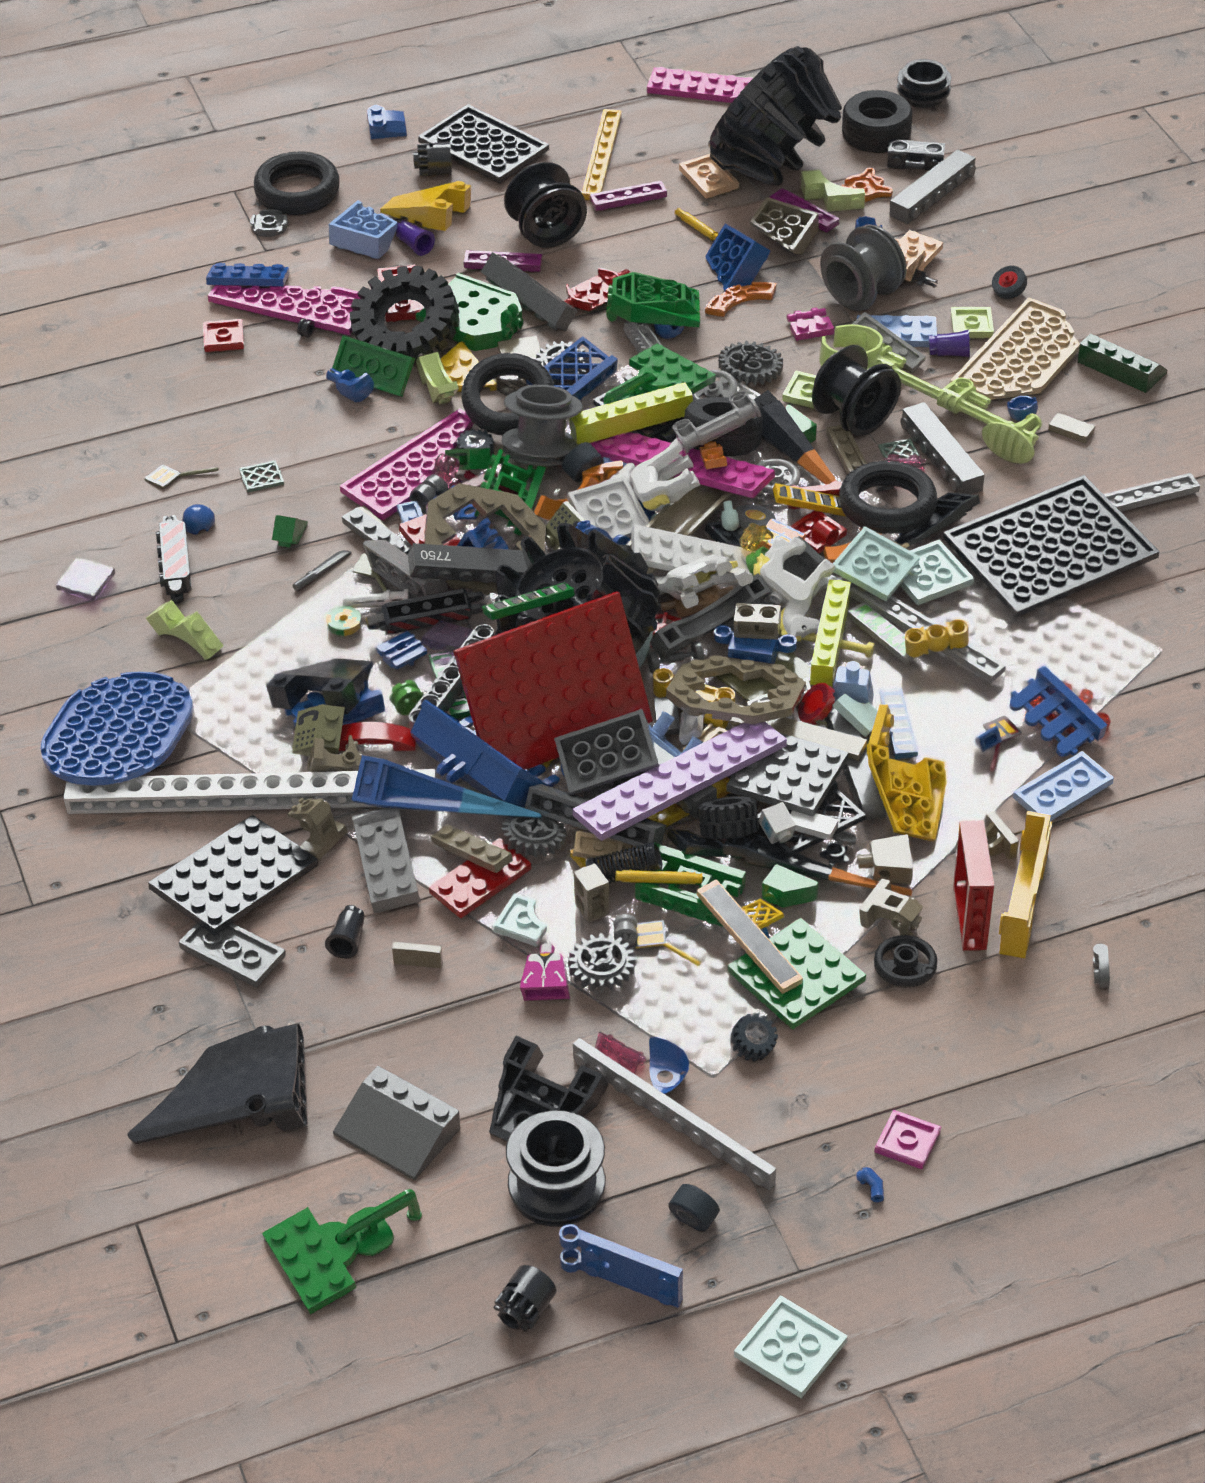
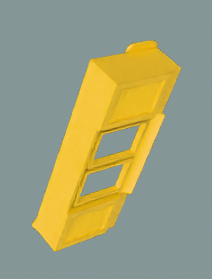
[999,811,1052,959]

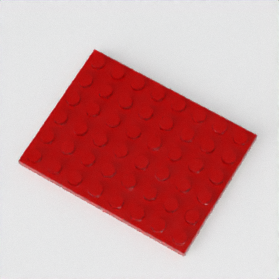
[453,592,653,770]

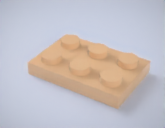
[679,154,739,199]

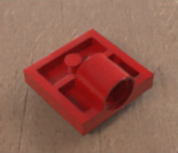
[789,510,847,554]

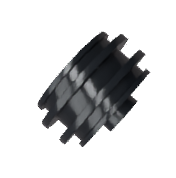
[897,59,952,108]

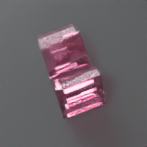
[434,453,462,489]

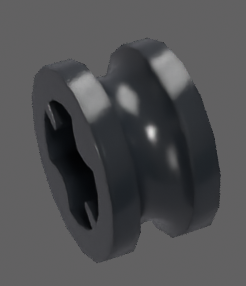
[297,318,315,338]

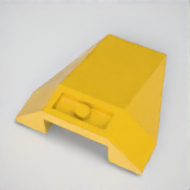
[866,743,947,842]

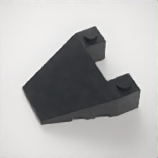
[265,658,374,715]
[489,1035,609,1142]

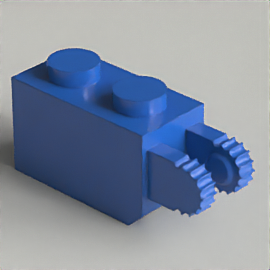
[457,518,498,548]

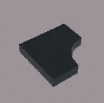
[667,829,728,858]

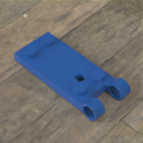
[559,1224,683,1308]

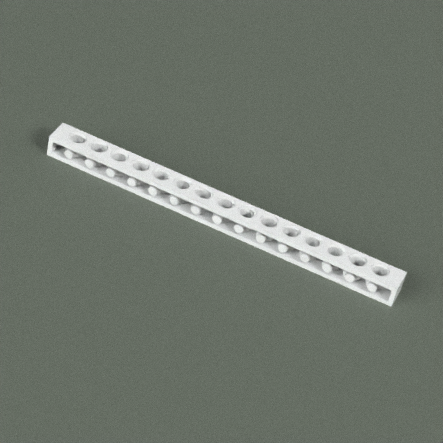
[64,769,436,814]

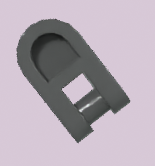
[1093,943,1110,988]

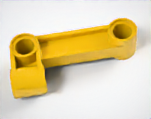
[653,668,735,729]

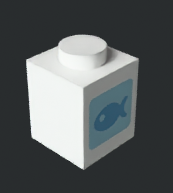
[759,802,796,844]

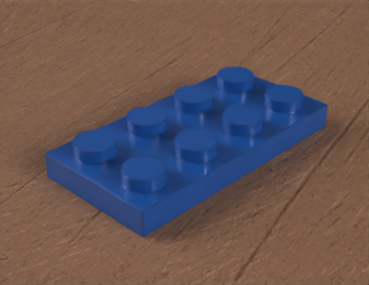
[206,263,289,286]

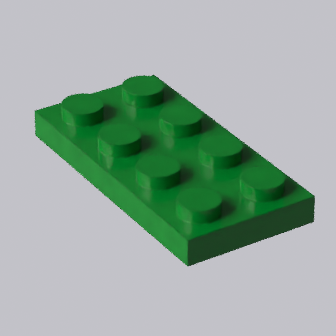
[331,335,415,397]

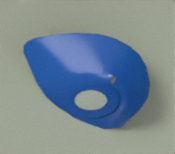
[649,1037,689,1094]

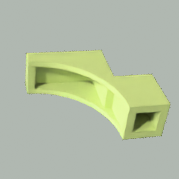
[801,170,865,212]
[416,352,459,404]
[146,600,224,660]

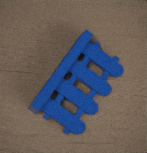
[1009,665,1107,757]
[284,680,386,727]

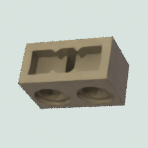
[734,603,781,639]
[574,863,609,923]

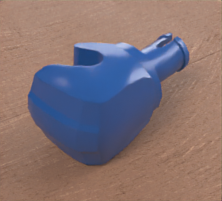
[326,368,374,402]

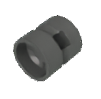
[409,474,449,513]

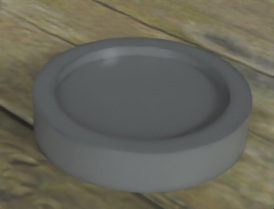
[833,831,857,846]

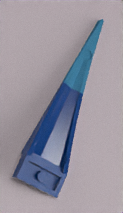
[352,755,542,818]

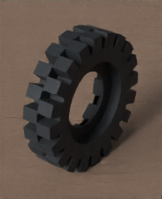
[349,266,460,365]

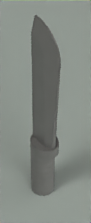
[292,550,352,591]

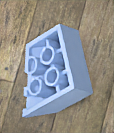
[329,200,398,259]

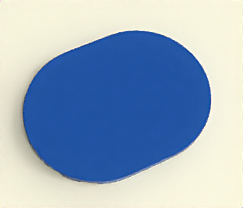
[40,671,194,786]

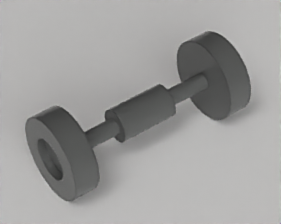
[647,641,705,674]

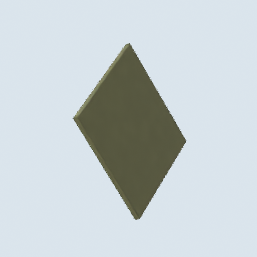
[715,652,811,701]

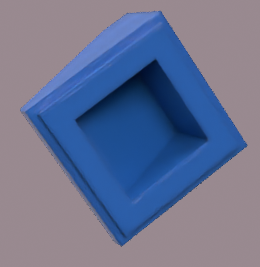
[974,725,1002,752]

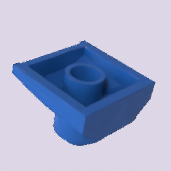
[367,105,407,139]

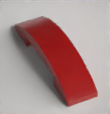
[339,722,416,751]

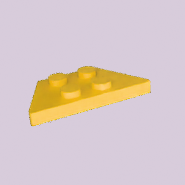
[440,342,497,392]

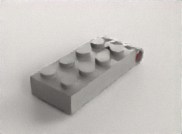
[352,808,421,913]

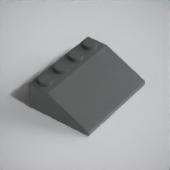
[554,709,659,795]
[333,1066,460,1181]

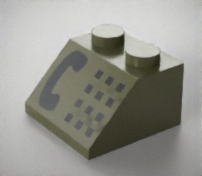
[545,501,585,551]
[292,704,345,756]

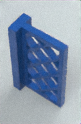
[526,336,618,400]

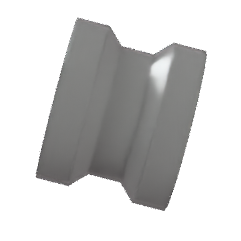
[613,914,638,944]

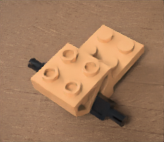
[895,230,943,288]

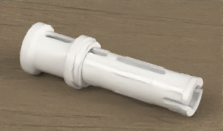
[343,589,409,608]

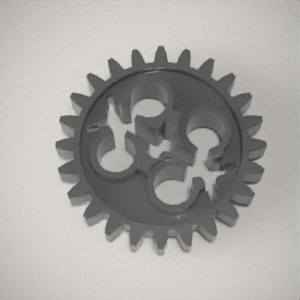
[718,341,783,385]

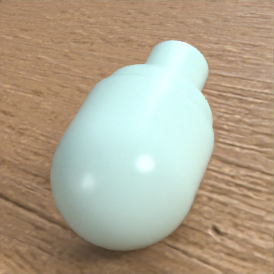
[721,501,739,531]

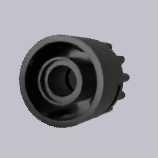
[413,142,452,176]
[493,1265,557,1332]

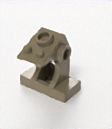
[307,735,362,772]
[288,798,348,861]
[955,810,1019,860]
[859,878,923,936]

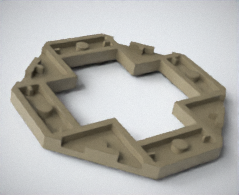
[424,483,546,595]
[666,656,806,724]

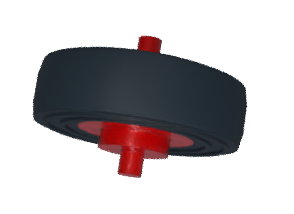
[992,265,1027,299]

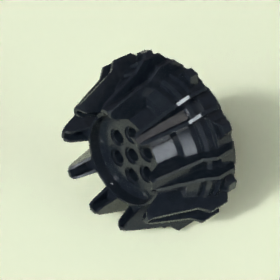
[708,46,842,186]
[494,523,660,654]

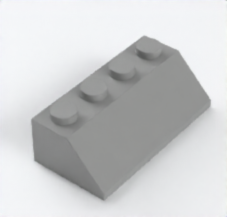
[363,540,448,598]

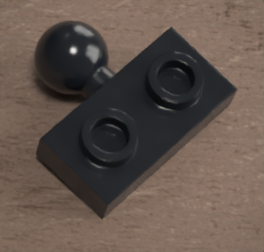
[704,521,751,548]

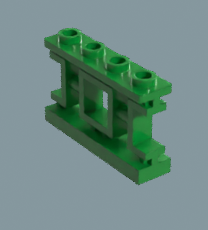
[473,449,546,536]
[635,844,746,927]

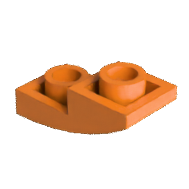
[699,441,727,469]
[582,461,623,483]

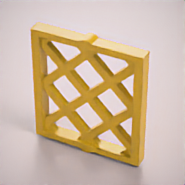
[742,899,784,930]

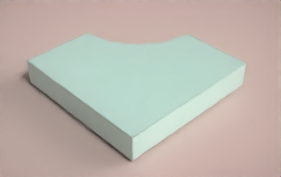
[832,694,878,737]
[493,893,547,947]

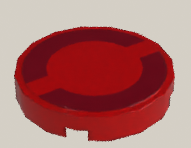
[798,683,835,725]

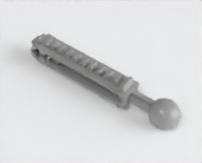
[623,320,663,353]

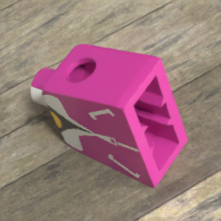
[520,944,570,1001]

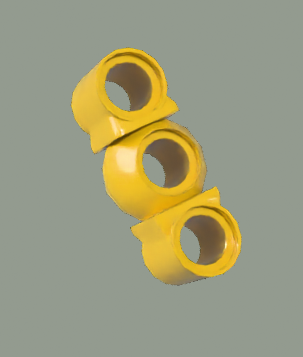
[905,619,969,657]

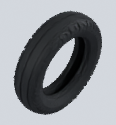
[254,151,340,215]
[461,353,554,436]
[839,461,937,534]

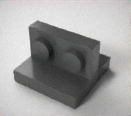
[783,536,824,581]

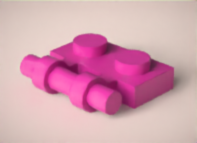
[786,307,834,341]

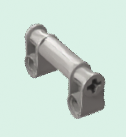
[673,391,761,454]

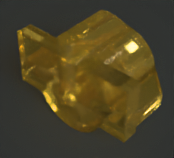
[739,523,774,552]

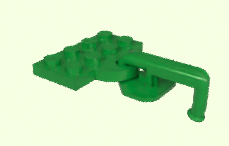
[603,343,716,405]
[262,1189,422,1315]

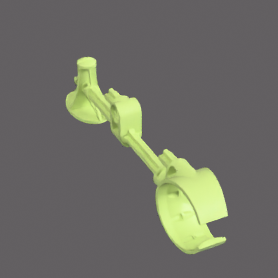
[819,325,1042,464]

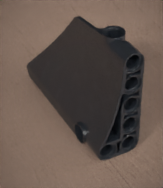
[127,1023,308,1144]

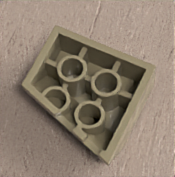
[750,197,818,254]

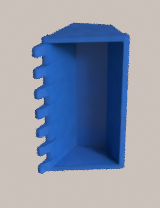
[410,700,560,808]

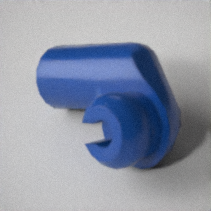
[856,1167,884,1203]

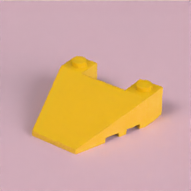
[380,181,471,231]

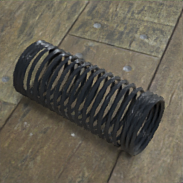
[586,841,663,884]

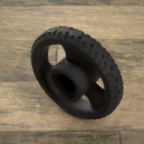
[874,935,937,988]

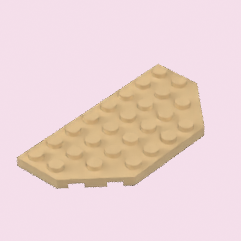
[950,297,1079,400]

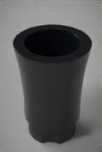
[325,905,365,959]

